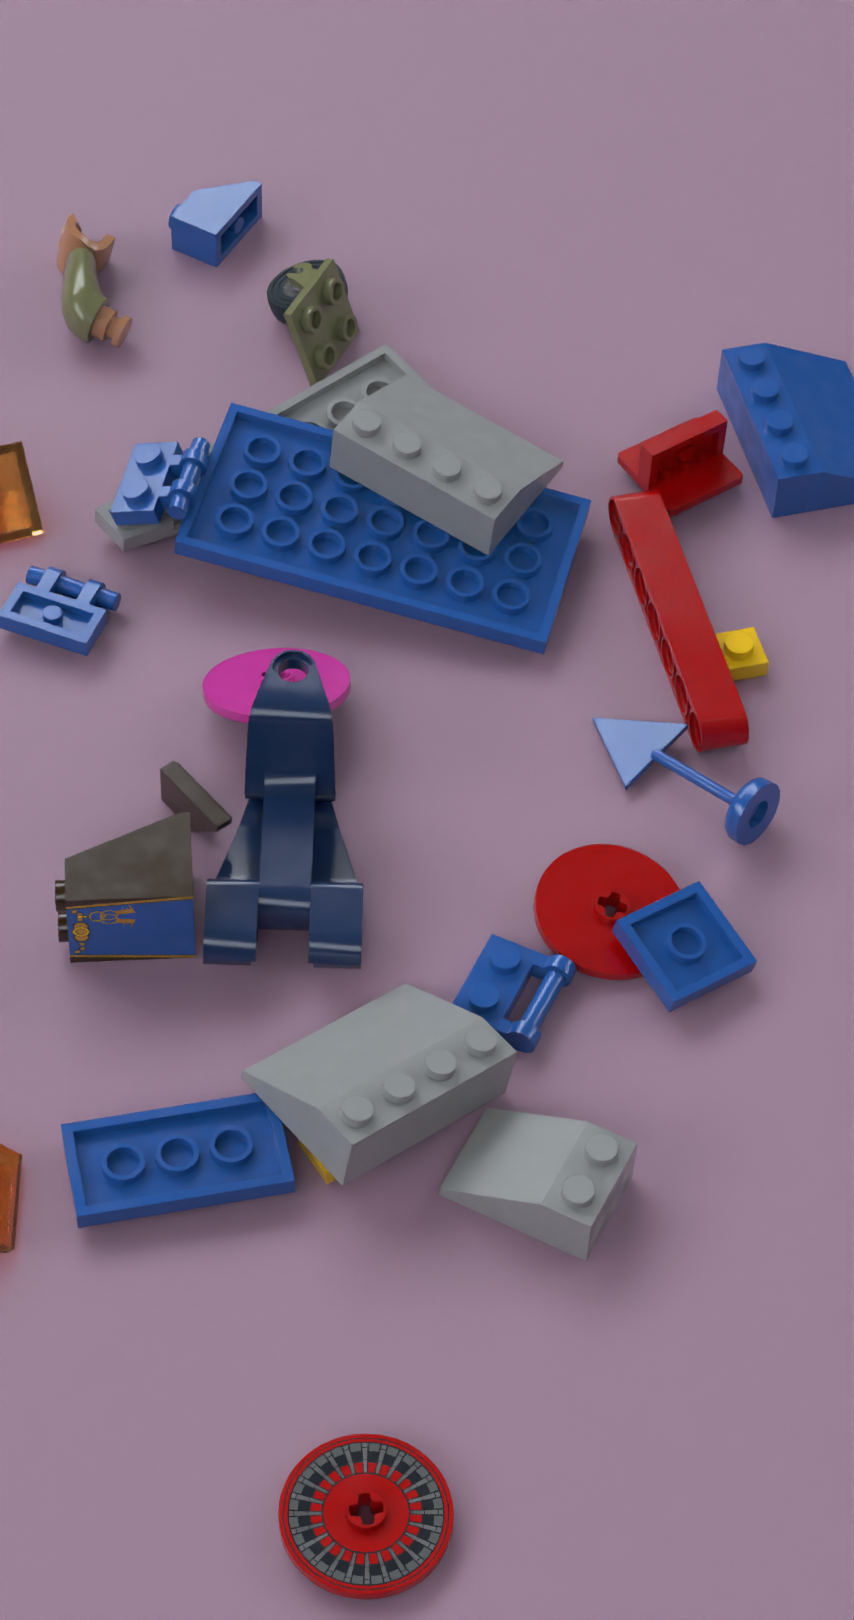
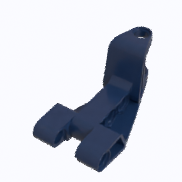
[203,650,363,969]

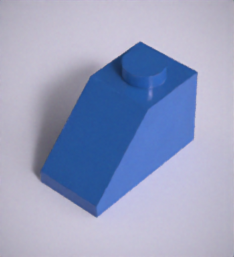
[168,181,262,268]

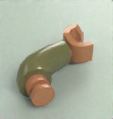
[56,213,132,348]

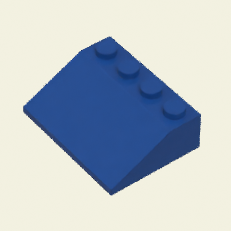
[717,343,854,518]

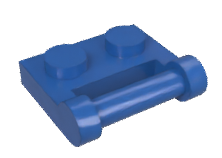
[452,934,577,1053]

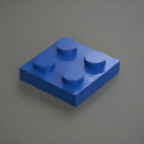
[612,881,757,1012]

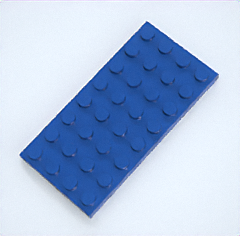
[174,403,591,655]

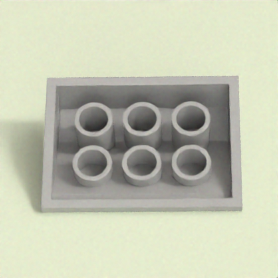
[329,375,564,556]
[241,983,517,1186]

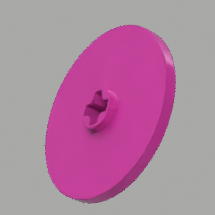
[202,648,351,724]

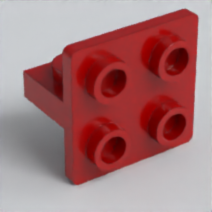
[617,409,743,517]

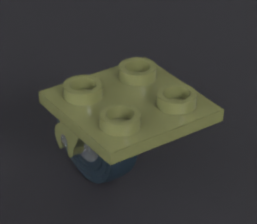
[267,258,360,386]

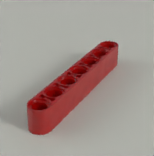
[608,489,749,753]

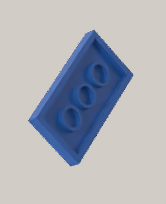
[61,1093,295,1228]

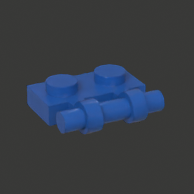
[110,437,210,525]
[0,565,121,656]

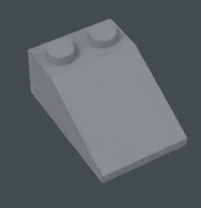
[439,1108,637,1261]

